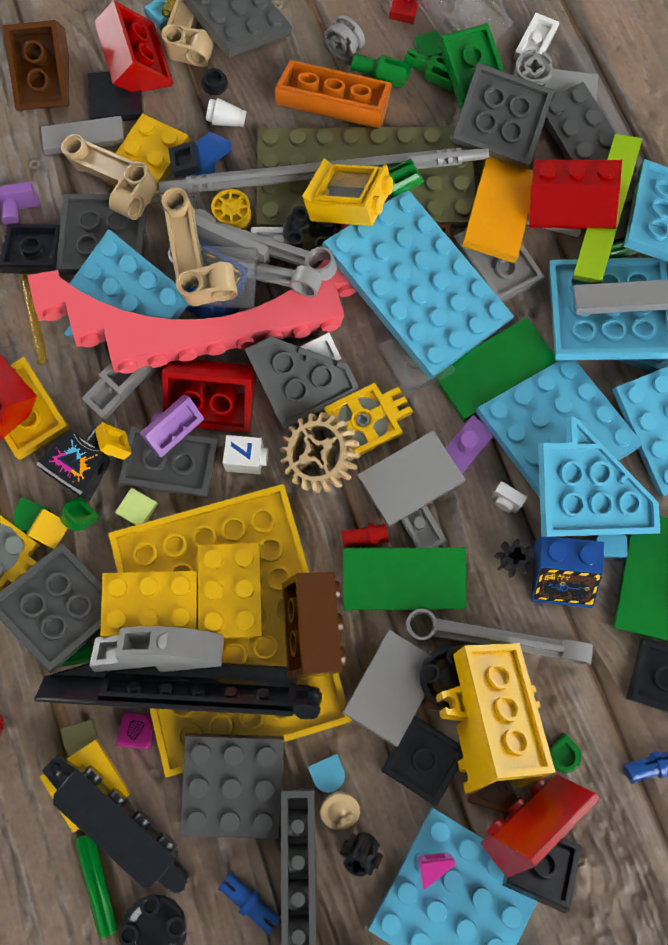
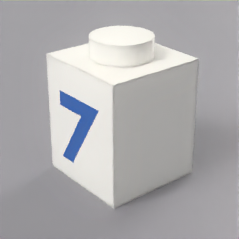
[223,435,268,475]

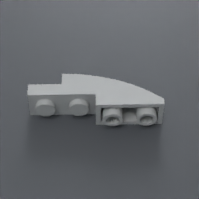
[81,363,160,420]
[90,626,224,672]

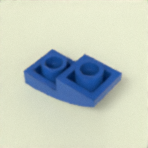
[182,132,231,178]

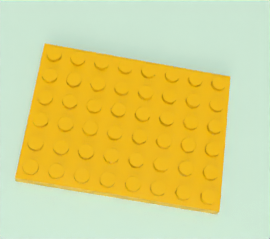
[108,484,352,778]

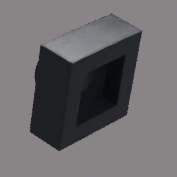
[168,141,202,178]

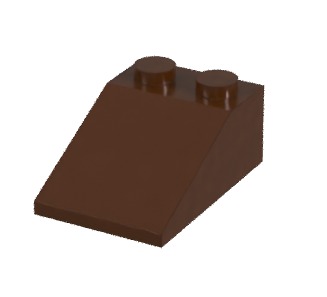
[3,20,69,111]

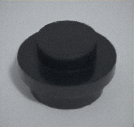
[201,68,228,95]

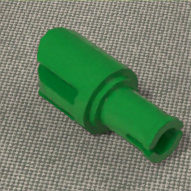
[404,48,454,93]
[351,53,411,88]
[359,158,424,198]

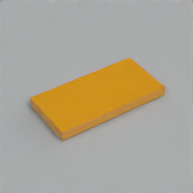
[462,156,533,264]

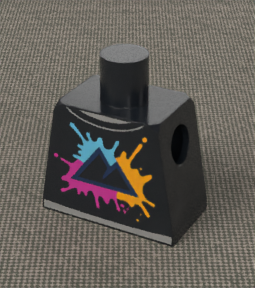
[35,427,110,502]

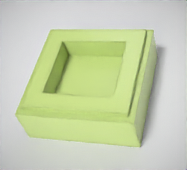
[115,488,158,525]

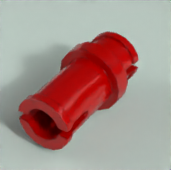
[341,523,389,548]

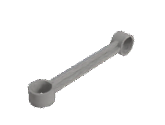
[195,209,337,281]
[168,247,323,297]
[406,609,593,665]

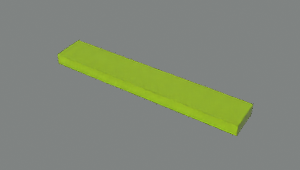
[573,134,643,284]

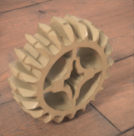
[280,412,360,493]

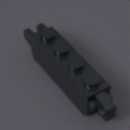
[42,754,189,894]

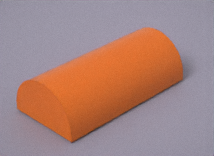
[275,60,392,129]

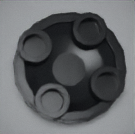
[283,206,338,251]
[420,646,462,709]
[118,894,187,945]

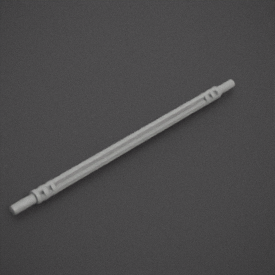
[159,148,489,193]

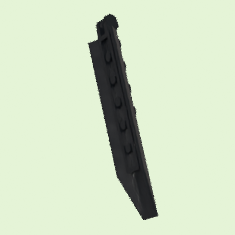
[34,663,322,720]

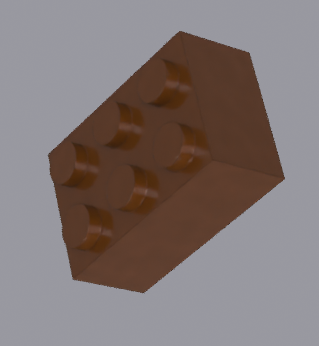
[282,572,346,679]

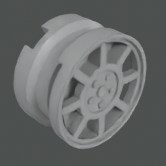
[324,15,365,62]
[513,50,553,87]

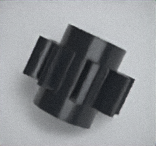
[494,539,534,578]
[340,832,383,877]

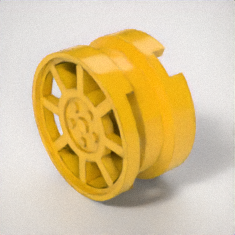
[211,189,252,230]

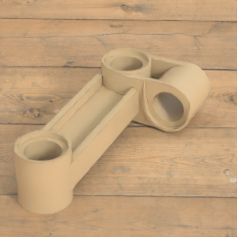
[161,0,215,67]
[61,134,158,220]
[162,187,238,306]

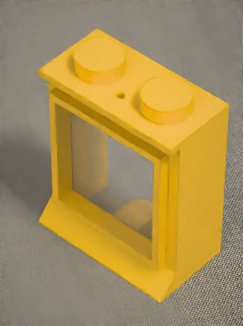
[302,158,393,226]

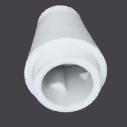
[206,98,247,127]

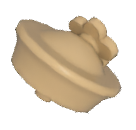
[320,791,360,830]

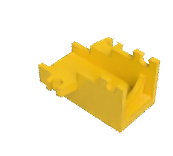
[436,643,555,795]

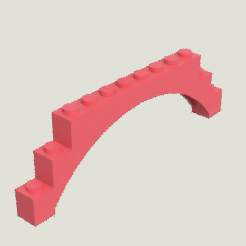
[27,224,357,374]

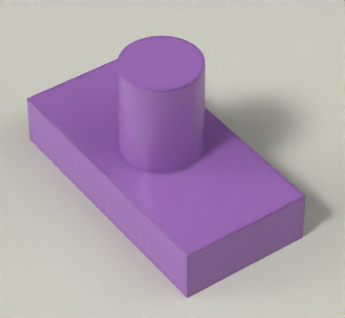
[0,182,40,225]
[140,395,204,458]
[445,415,494,474]

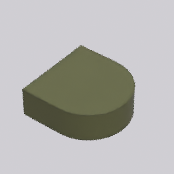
[60,719,98,755]

